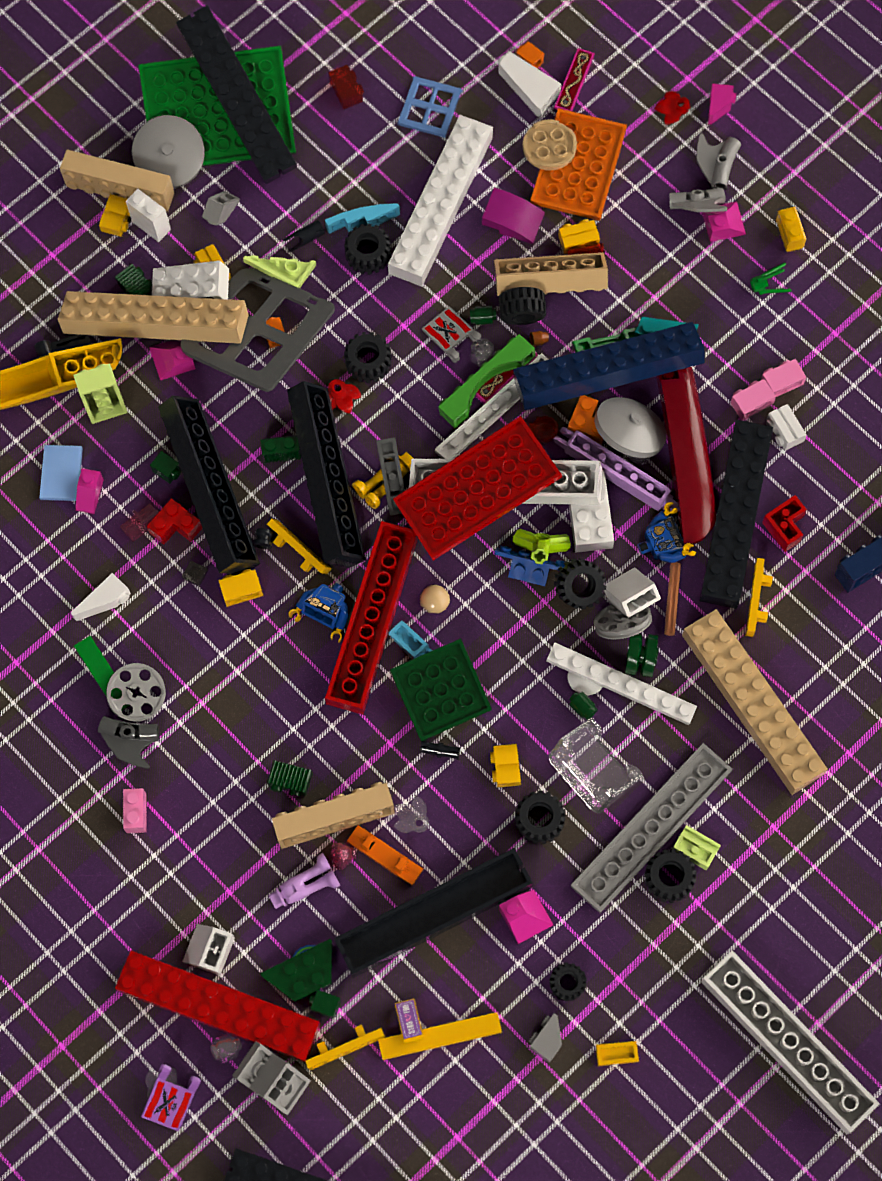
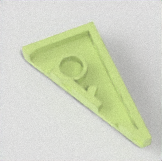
[243,255,316,288]

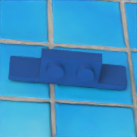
[494,546,565,586]

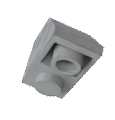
[529,1013,562,1063]

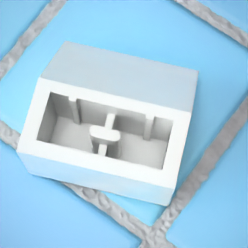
[182,924,235,976]

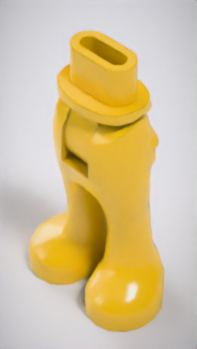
[352,452,414,509]

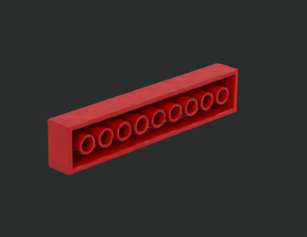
[325,521,418,715]
[115,950,321,1063]

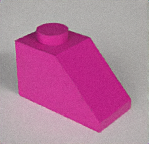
[708,84,736,124]
[76,468,104,514]

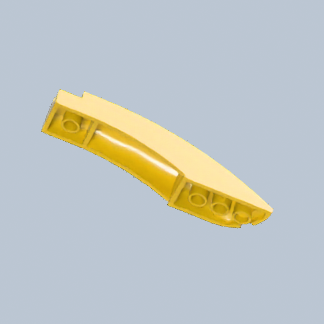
[0,338,122,410]

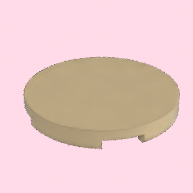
[523,119,577,170]

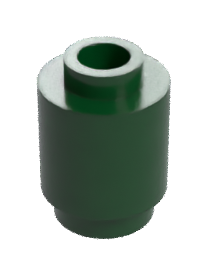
[470,305,497,325]
[569,692,598,720]

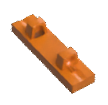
[347,825,424,886]

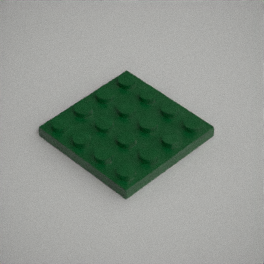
[389,638,492,742]

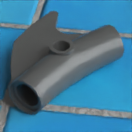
[98,716,159,769]

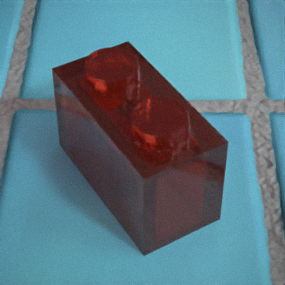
[328,64,364,109]

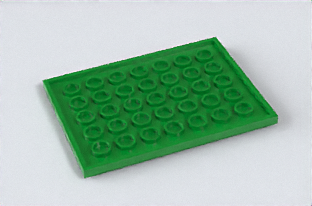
[138,46,296,166]

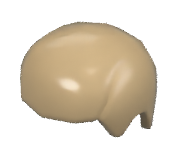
[420,585,450,614]

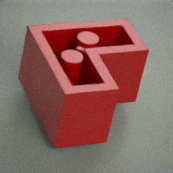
[762,495,807,552]
[147,498,203,545]

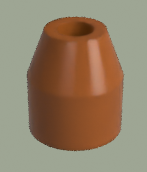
[529,331,549,347]

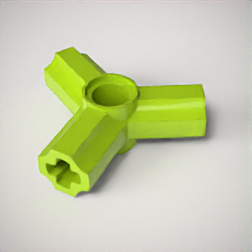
[513,529,571,564]

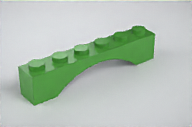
[438,334,536,429]

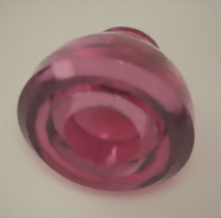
[330,842,356,870]

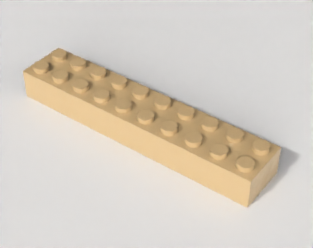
[58,291,248,344]
[682,609,828,795]

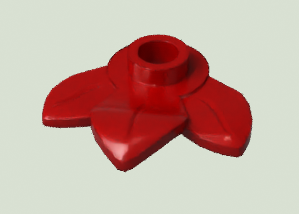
[655,91,690,125]
[328,379,362,414]

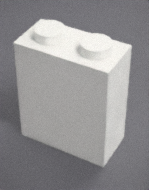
[126,189,171,242]
[604,567,661,618]

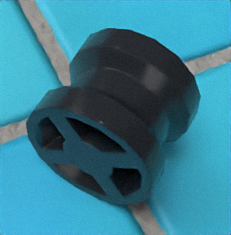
[253,528,274,549]

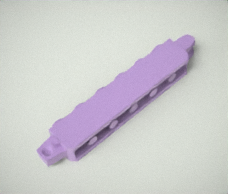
[553,427,678,512]

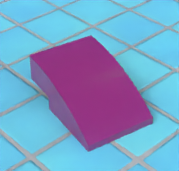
[482,187,545,244]

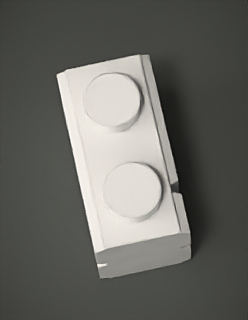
[766,404,807,450]

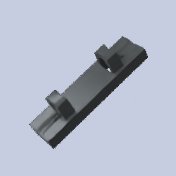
[376,437,405,515]

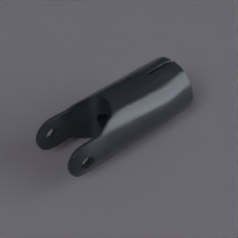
[283,220,325,252]

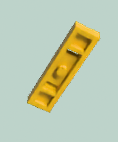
[267,518,332,574]
[745,558,773,637]
[305,1025,385,1070]

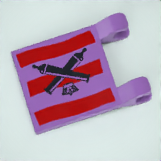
[141,1064,201,1132]

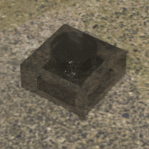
[182,560,208,587]

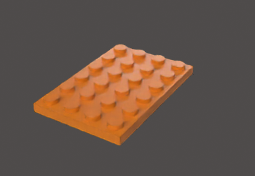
[530,108,627,221]

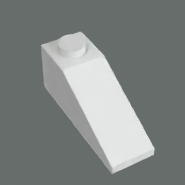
[71,573,131,621]

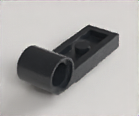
[34,334,91,358]

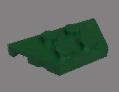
[260,938,332,1002]

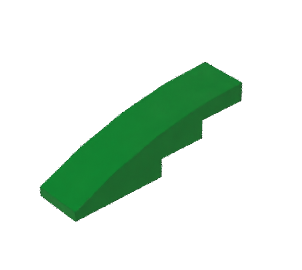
[74,636,130,711]

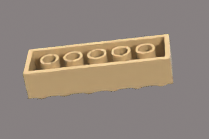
[60,150,175,212]
[494,253,608,296]
[271,782,395,849]

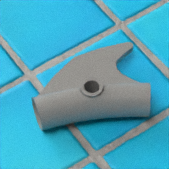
[697,133,741,190]
[670,187,727,212]

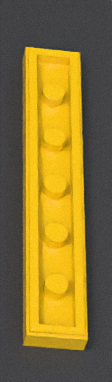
[378,1012,502,1060]

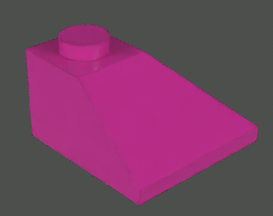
[702,201,746,242]
[149,340,196,381]
[499,890,553,944]

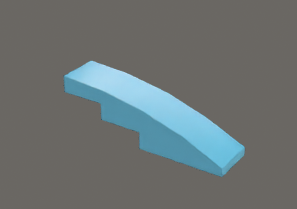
[325,203,400,234]
[388,620,433,660]

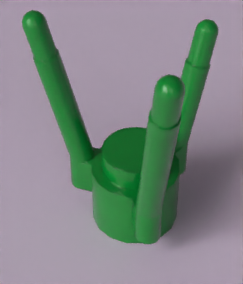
[750,263,792,295]

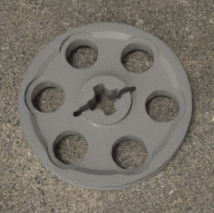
[593,605,652,639]
[106,663,166,722]

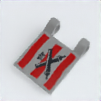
[422,306,482,363]

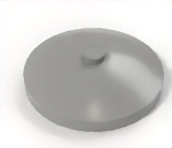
[132,115,205,188]
[594,397,667,458]

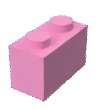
[761,359,806,397]
[730,379,776,421]
[123,788,147,833]

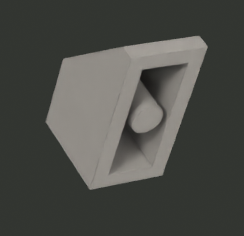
[202,191,240,225]

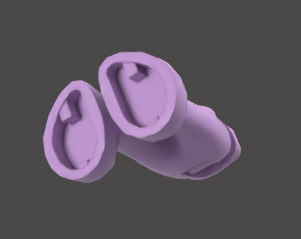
[268,853,340,909]

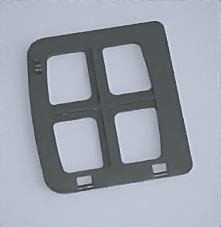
[181,268,335,392]

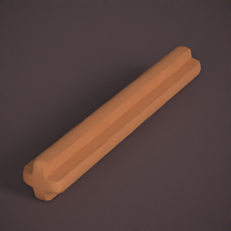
[664,562,681,636]

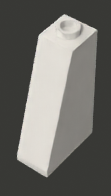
[498,51,561,118]

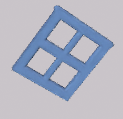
[398,76,463,138]

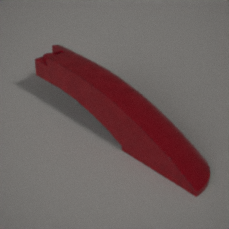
[657,367,716,545]

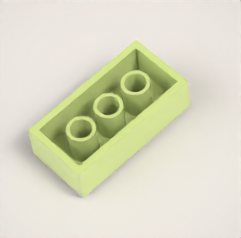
[73,363,128,424]

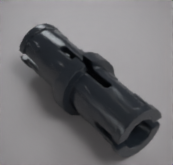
[420,741,461,760]

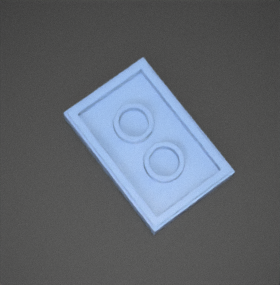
[39,445,83,501]

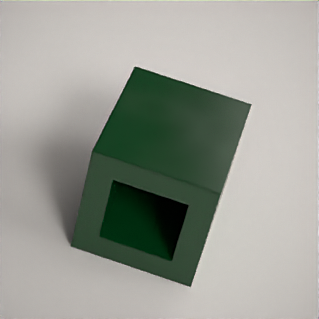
[150,451,181,484]
[309,990,342,1020]

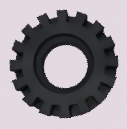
[549,963,587,1002]

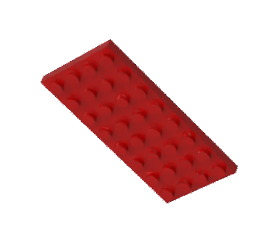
[393,416,562,561]

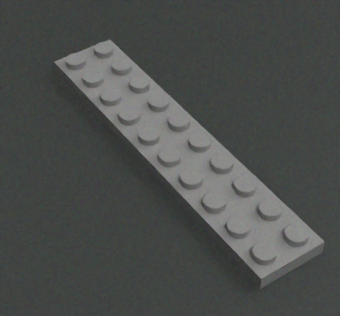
[570,743,733,913]

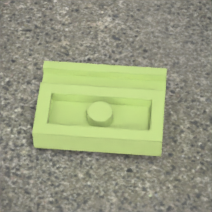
[672,825,721,871]

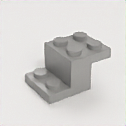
[232,1041,311,1115]

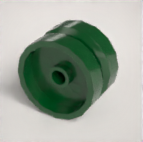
[625,633,658,678]

